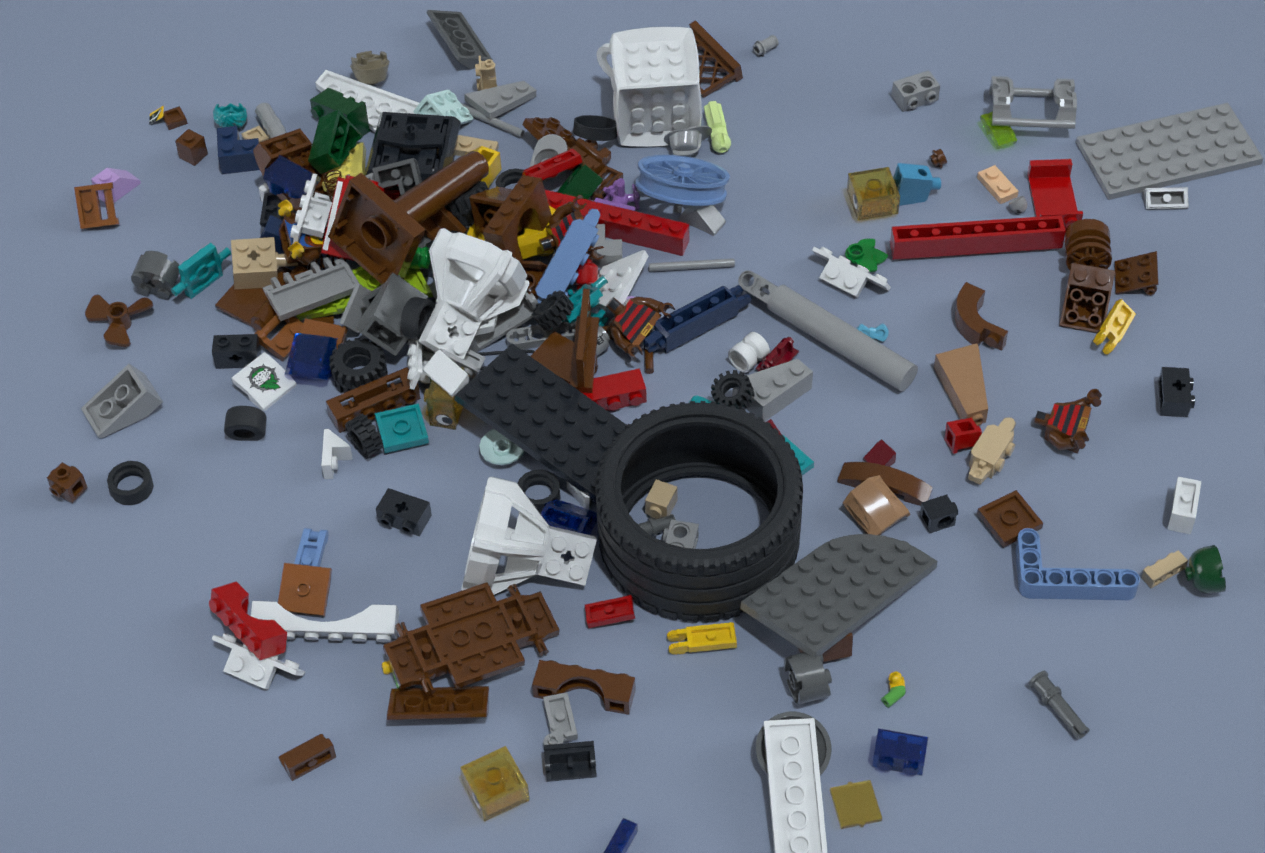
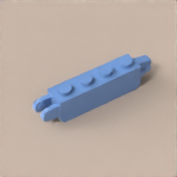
[535,208,601,307]

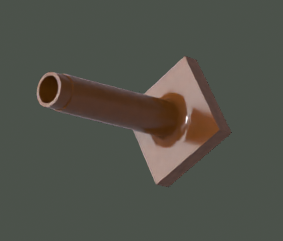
[328,151,489,285]

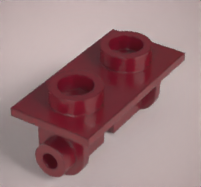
[755,337,799,371]

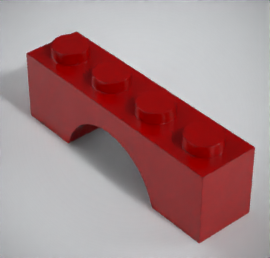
[209,581,287,660]

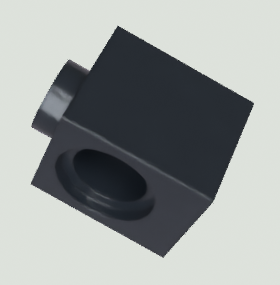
[920,494,958,534]

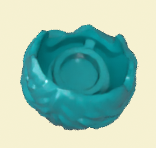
[213,103,247,129]

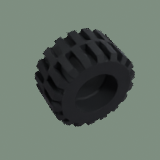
[445,181,489,227]
[329,338,388,393]

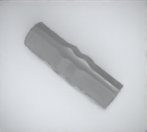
[255,103,287,139]

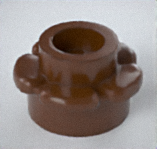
[930,149,947,168]

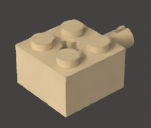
[231,237,298,289]

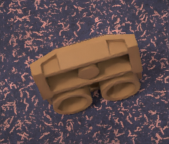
[843,475,910,535]

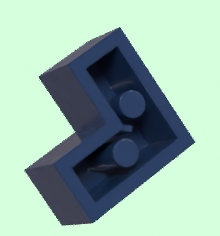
[217,126,260,175]

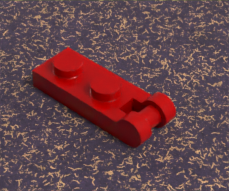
[522,148,582,180]

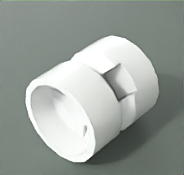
[728,332,770,373]

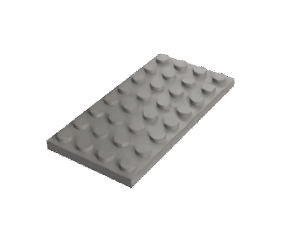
[1076,103,1264,200]

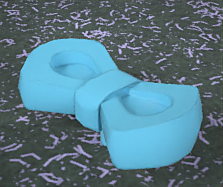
[857,323,889,342]

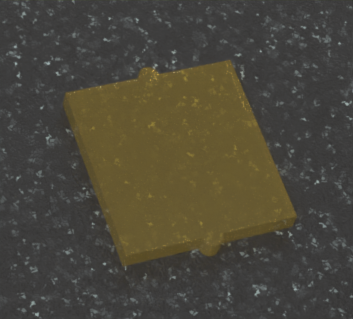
[830,780,882,829]

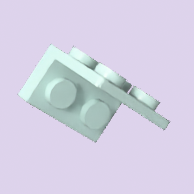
[413,90,474,124]

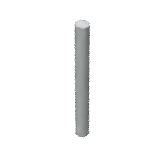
[461,103,525,138]
[649,258,735,272]

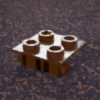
[1115,251,1159,295]

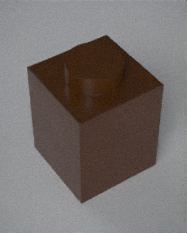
[175,129,208,166]

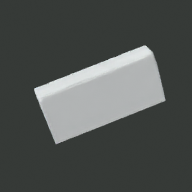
[423,350,469,397]

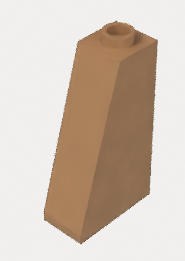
[934,343,988,426]

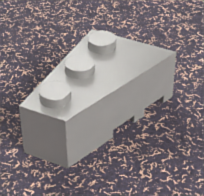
[732,359,813,422]

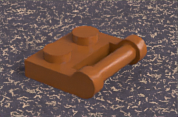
[74,182,119,229]
[254,314,303,362]

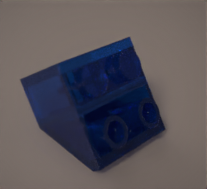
[541,499,597,535]

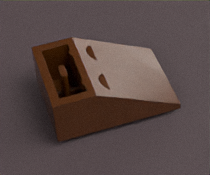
[1059,263,1115,333]

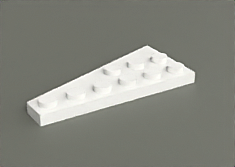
[315,70,419,132]

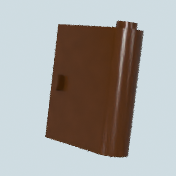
[215,265,308,331]

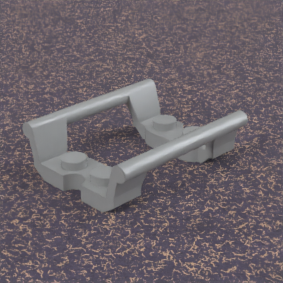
[989,76,1077,129]

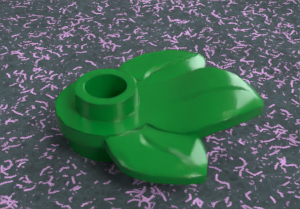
[845,238,888,272]

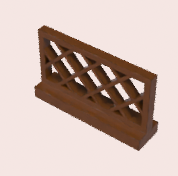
[689,20,743,98]
[570,289,599,393]

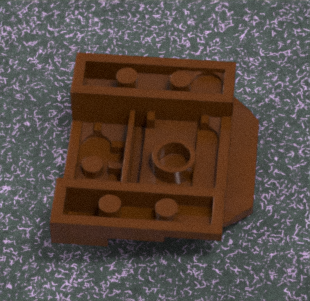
[253,128,332,211]

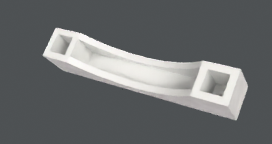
[251,601,399,642]

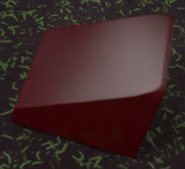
[863,439,896,467]

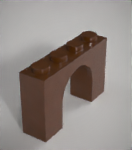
[483,175,552,263]

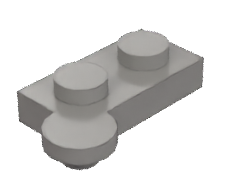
[543,692,578,745]

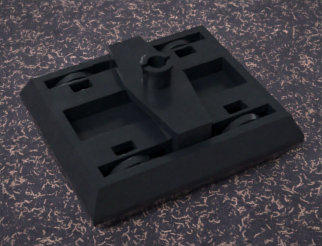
[365,112,461,189]

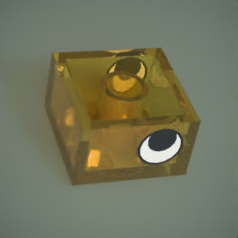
[847,167,900,221]
[424,367,465,430]
[460,746,530,821]

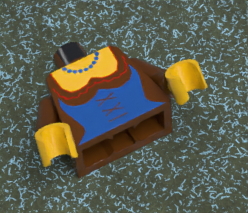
[278,200,325,266]

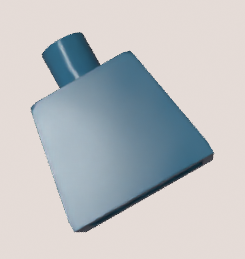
[888,163,941,206]

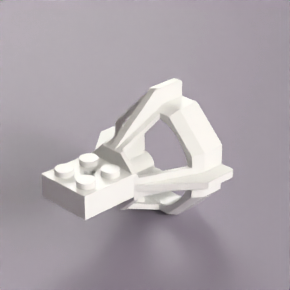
[418,228,529,359]
[461,477,597,595]

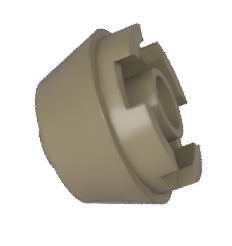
[350,51,390,85]

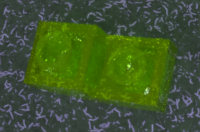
[980,111,1017,149]

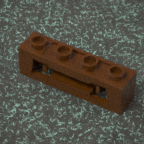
[326,367,421,433]

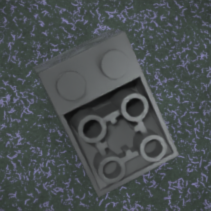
[355,272,428,356]

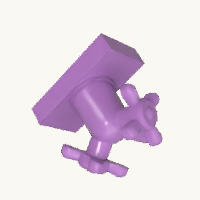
[595,178,640,211]

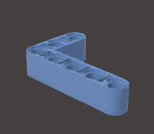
[1015,528,1140,600]

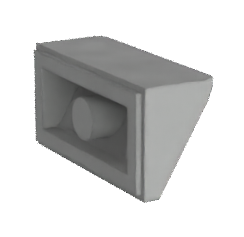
[1143,187,1189,209]
[340,283,371,333]

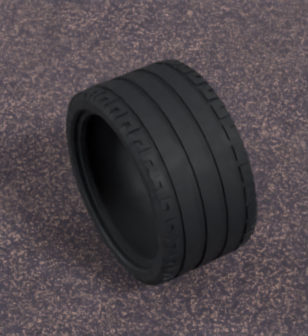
[595,401,803,623]

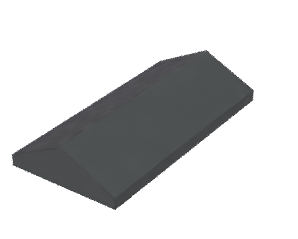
[427,10,493,70]

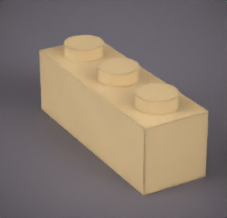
[1141,550,1188,589]

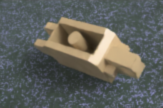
[968,417,1016,485]

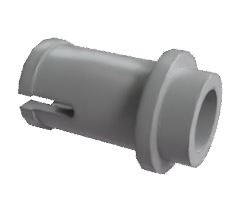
[753,35,779,56]

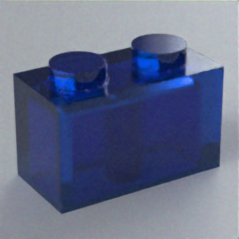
[872,728,928,776]

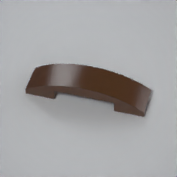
[837,462,933,506]

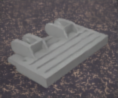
[263,257,359,321]

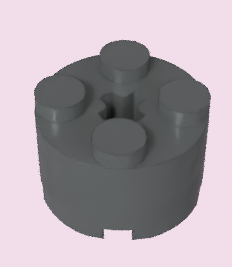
[131,251,180,299]
[784,652,832,705]

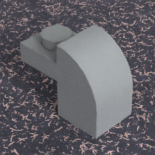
[591,224,622,269]

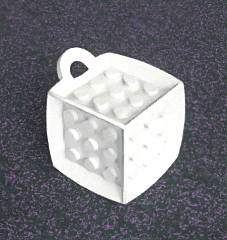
[597,27,702,146]

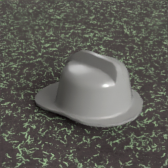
[664,126,712,156]
[530,134,567,182]

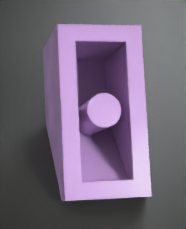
[91,168,141,203]

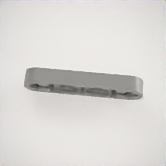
[506,321,577,350]

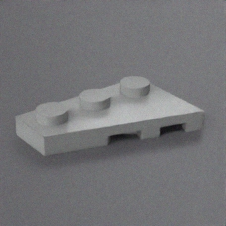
[464,81,537,120]

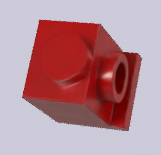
[944,417,982,454]

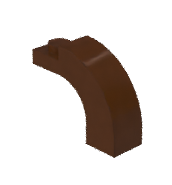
[955,282,1008,351]

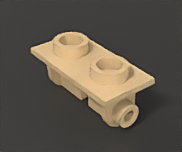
[475,55,497,91]

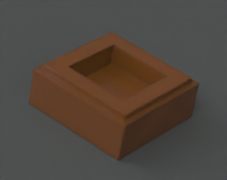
[162,106,188,130]

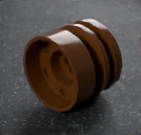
[1064,219,1112,270]

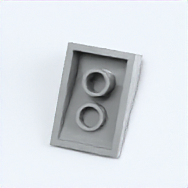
[81,364,163,438]

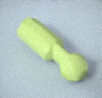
[704,101,731,153]

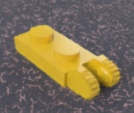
[1093,299,1136,355]
[667,622,737,655]

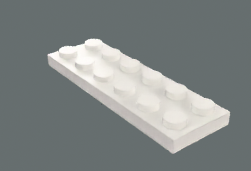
[763,718,828,853]

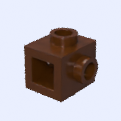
[47,462,88,503]

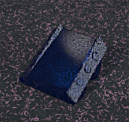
[263,155,321,199]
[284,333,337,381]

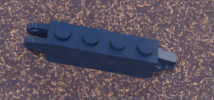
[644,285,752,353]

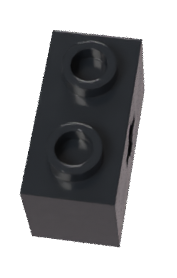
[212,334,262,369]
[1158,367,1195,417]
[376,488,432,537]

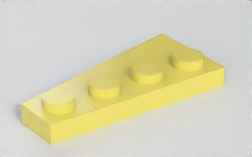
[322,142,366,192]

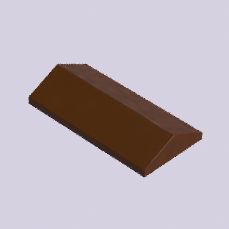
[387,686,489,720]

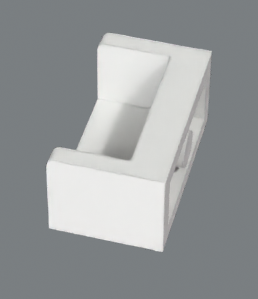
[1168,477,1201,534]

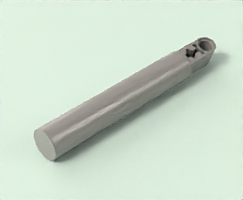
[738,270,918,392]

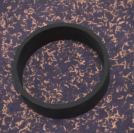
[573,115,617,141]

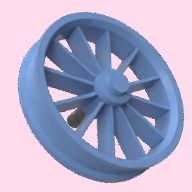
[635,155,730,213]

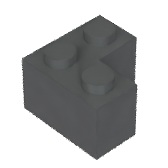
[372,158,422,195]

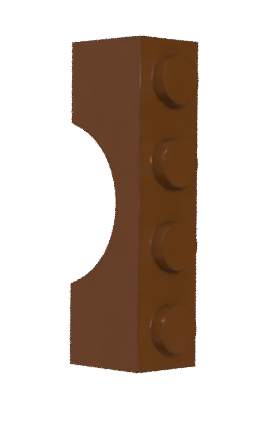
[532,660,636,715]

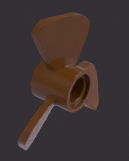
[85,294,153,347]

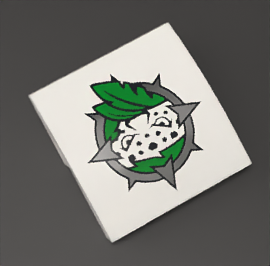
[232,352,297,411]

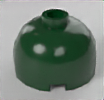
[1185,545,1226,593]

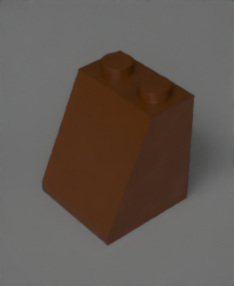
[469,187,524,235]

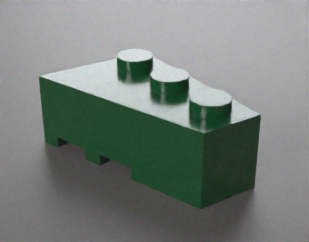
[310,88,370,136]
[308,109,363,174]

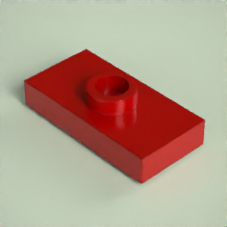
[585,595,636,628]

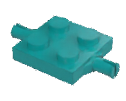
[171,243,232,299]
[551,276,608,329]

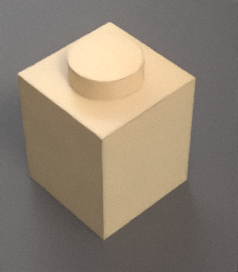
[645,479,678,519]

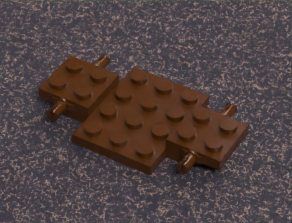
[383,582,560,696]

